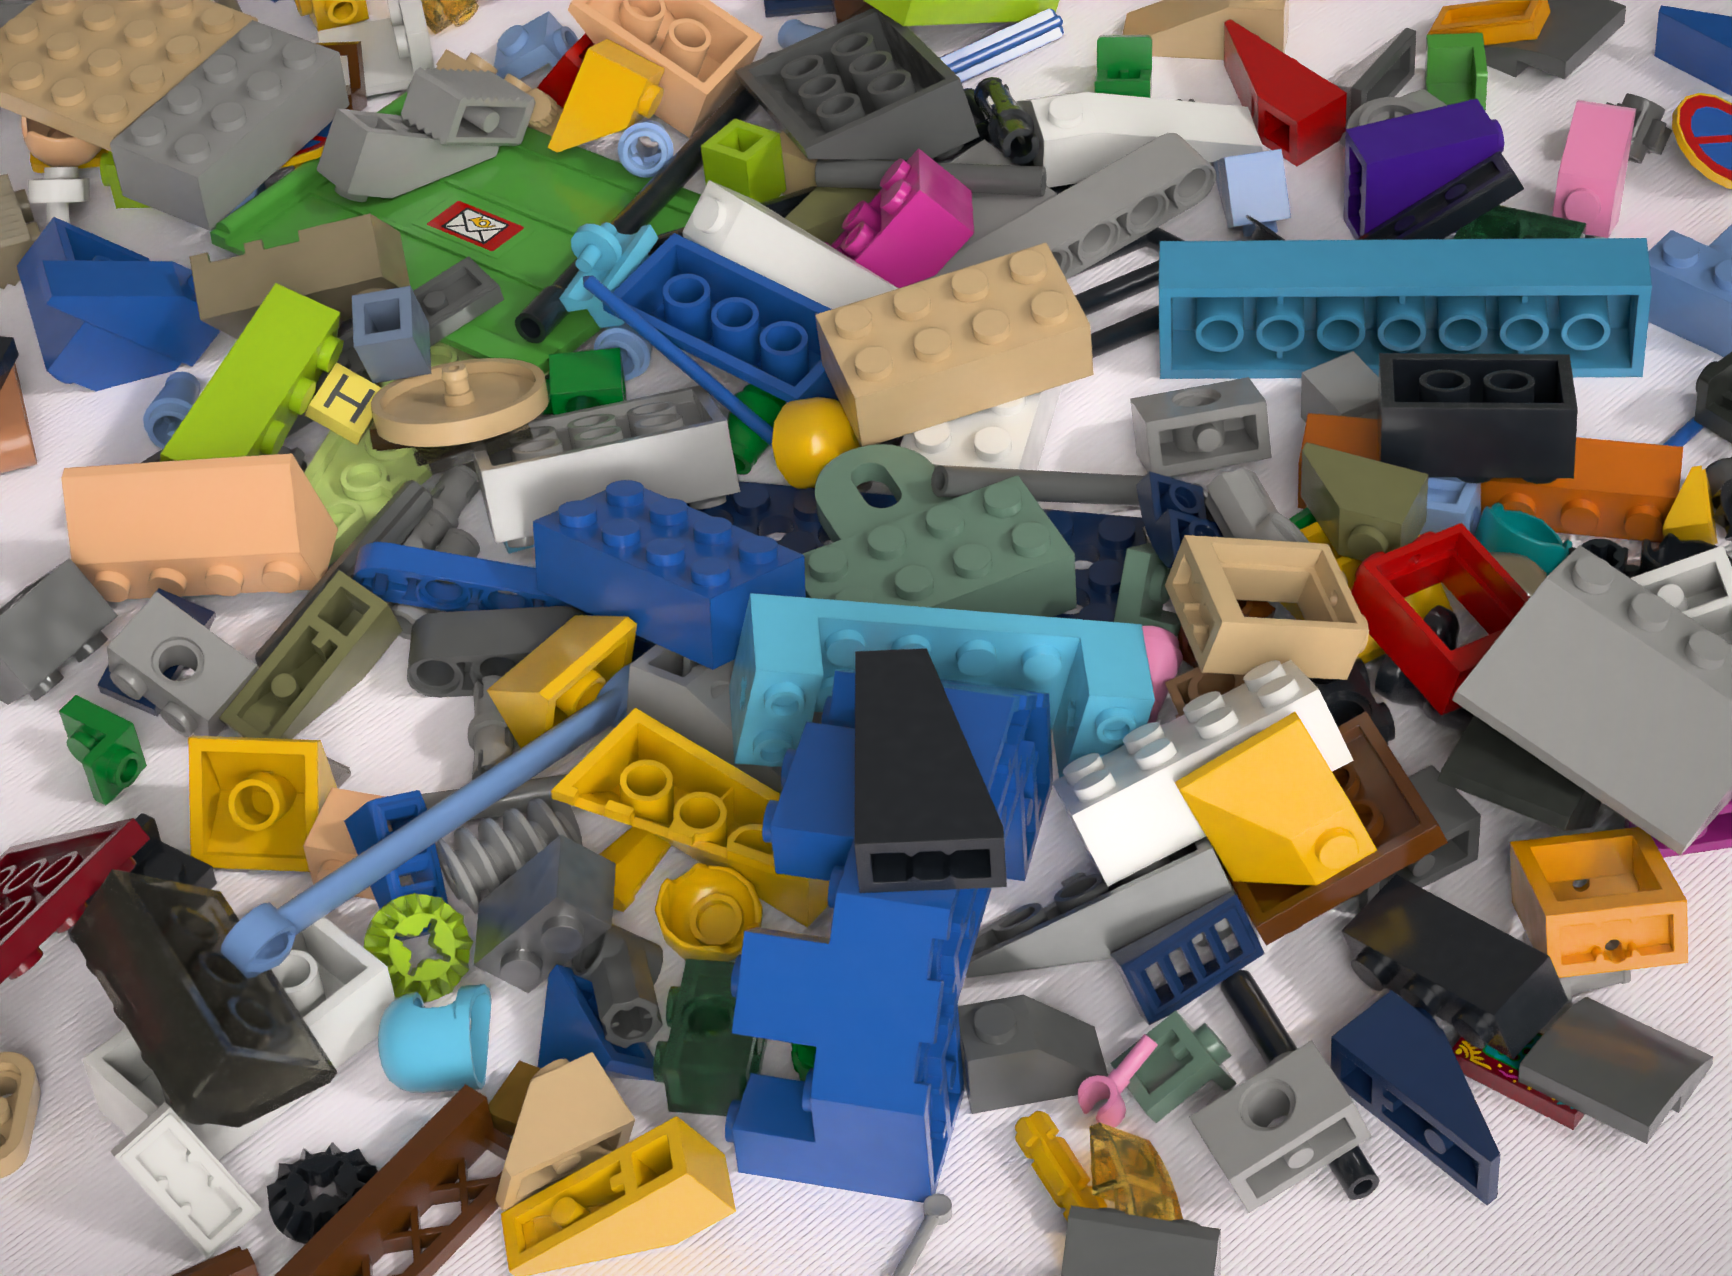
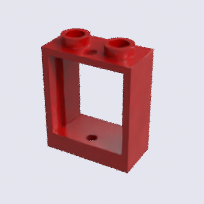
[1351,523,1530,716]

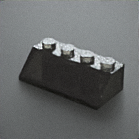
[70,869,337,1128]

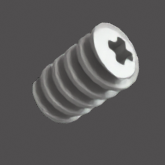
[435,798,583,914]

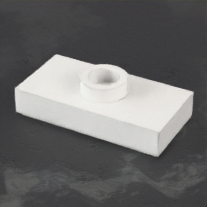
[110,1102,262,1259]

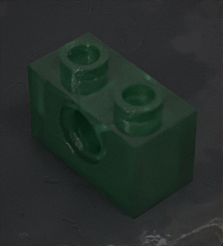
[653,959,768,1116]

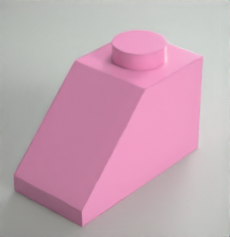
[1550,100,1636,238]

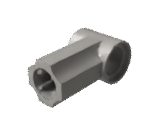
[1205,467,1309,543]

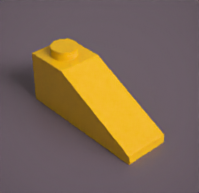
[501,1116,736,1276]

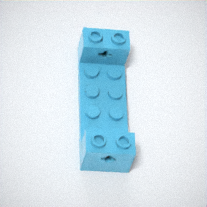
[729,593,1155,778]

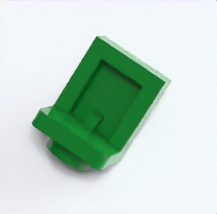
[1094,35,1152,98]

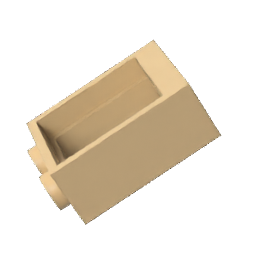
[1165,535,1369,680]

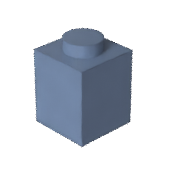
[352,286,432,383]

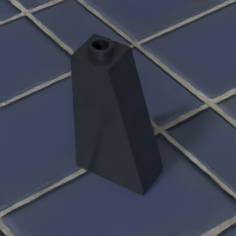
[854,648,1007,893]

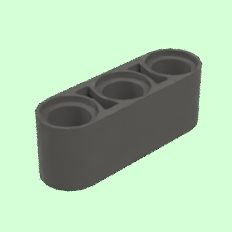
[407,606,587,698]

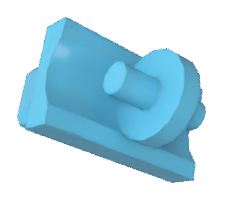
[559,222,659,328]

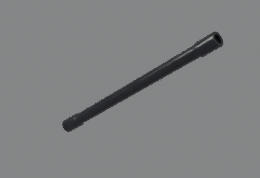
[515,52,775,343]

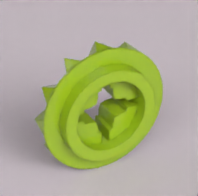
[363,893,474,1003]

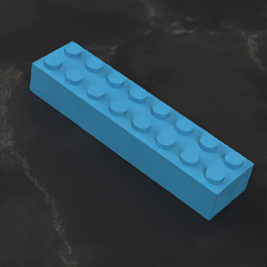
[1159,238,1652,379]

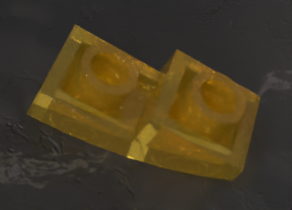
[1089,1122,1183,1221]

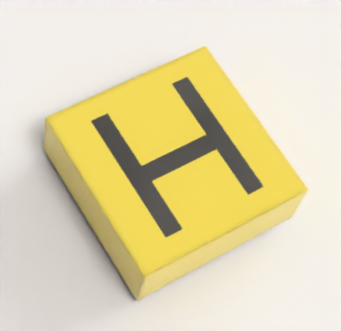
[305,362,382,445]

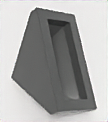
[1332,27,1416,124]

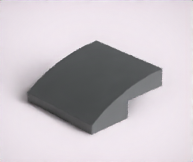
[1484,0,1626,80]
[1518,997,1714,1144]

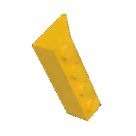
[551,708,829,928]

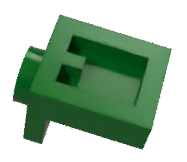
[59,695,147,806]

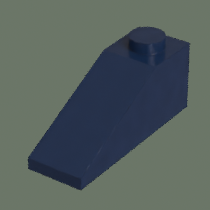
[1330,990,1501,1206]

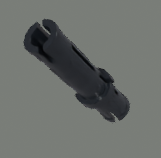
[974,77,1040,164]

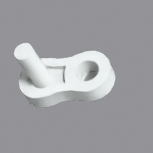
[28,167,91,225]

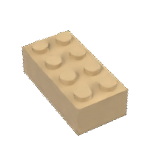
[815,243,1094,447]

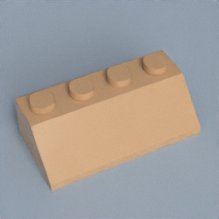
[61,453,338,602]

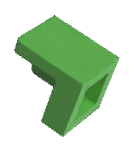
[1424,33,1488,111]

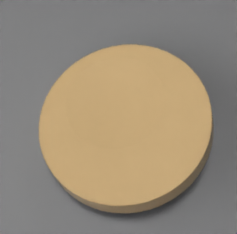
[371,358,549,447]

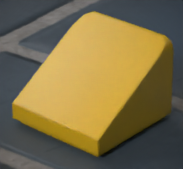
[1662,465,1718,545]

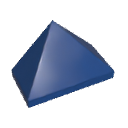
[537,964,662,1081]

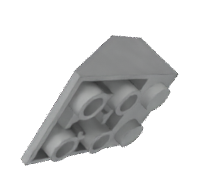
[627,644,822,794]

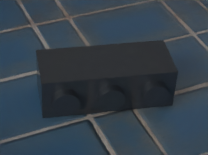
[1341,874,1568,1059]

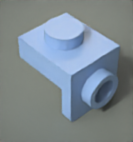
[494,11,579,80]

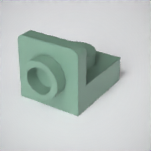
[1114,543,1181,637]
[1110,1010,1237,1123]

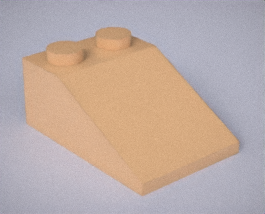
[568,0,763,138]

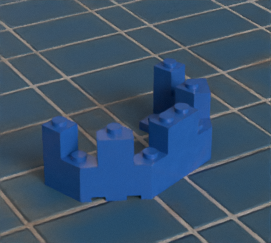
[725,669,1053,1203]

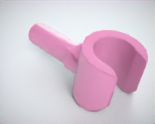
[1078,1034,1158,1130]

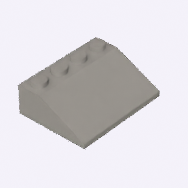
[469,385,740,548]
[1452,545,1732,856]

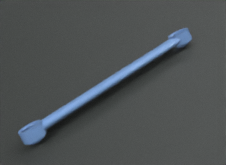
[220,662,633,979]

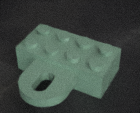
[803,444,1077,617]

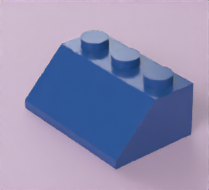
[17,217,182,392]

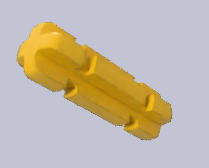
[1015,1111,1107,1222]

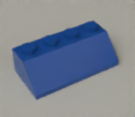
[603,233,839,402]

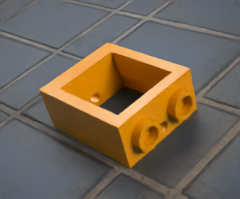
[1509,827,1688,978]

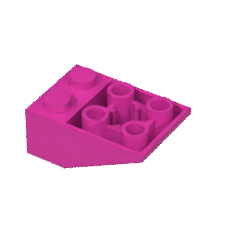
[824,148,974,288]

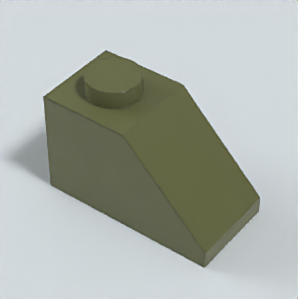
[1301,442,1428,561]

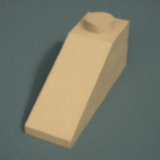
[1122,0,1289,60]

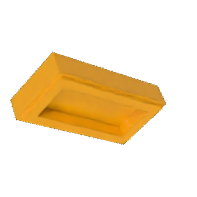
[1427,0,1551,45]

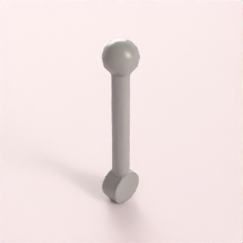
[892,1193,952,1276]

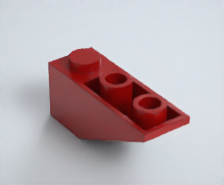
[1224,19,1347,167]

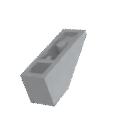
[317,108,500,202]

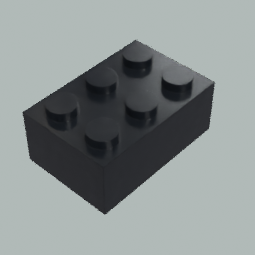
[1377,353,1578,484]

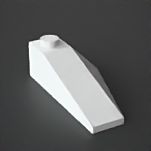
[1016,92,1263,188]

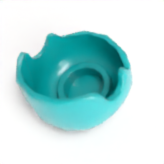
[1475,502,1573,576]

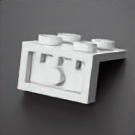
[317,0,435,97]

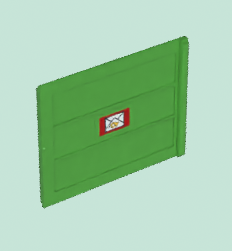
[210,91,701,374]

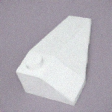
[682,180,899,309]

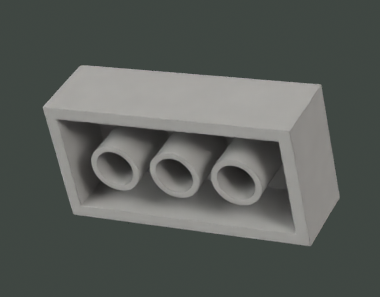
[110,20,349,231]

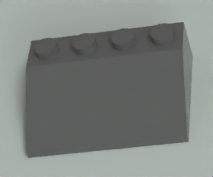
[735,8,979,160]

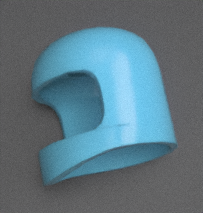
[378,984,492,1093]

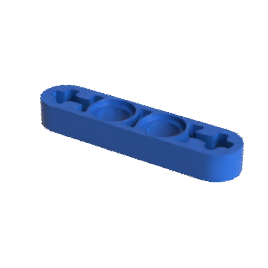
[352,542,594,616]

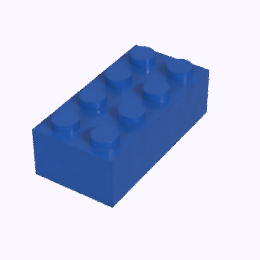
[533,480,806,670]

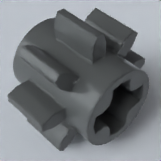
[1606,93,1672,164]

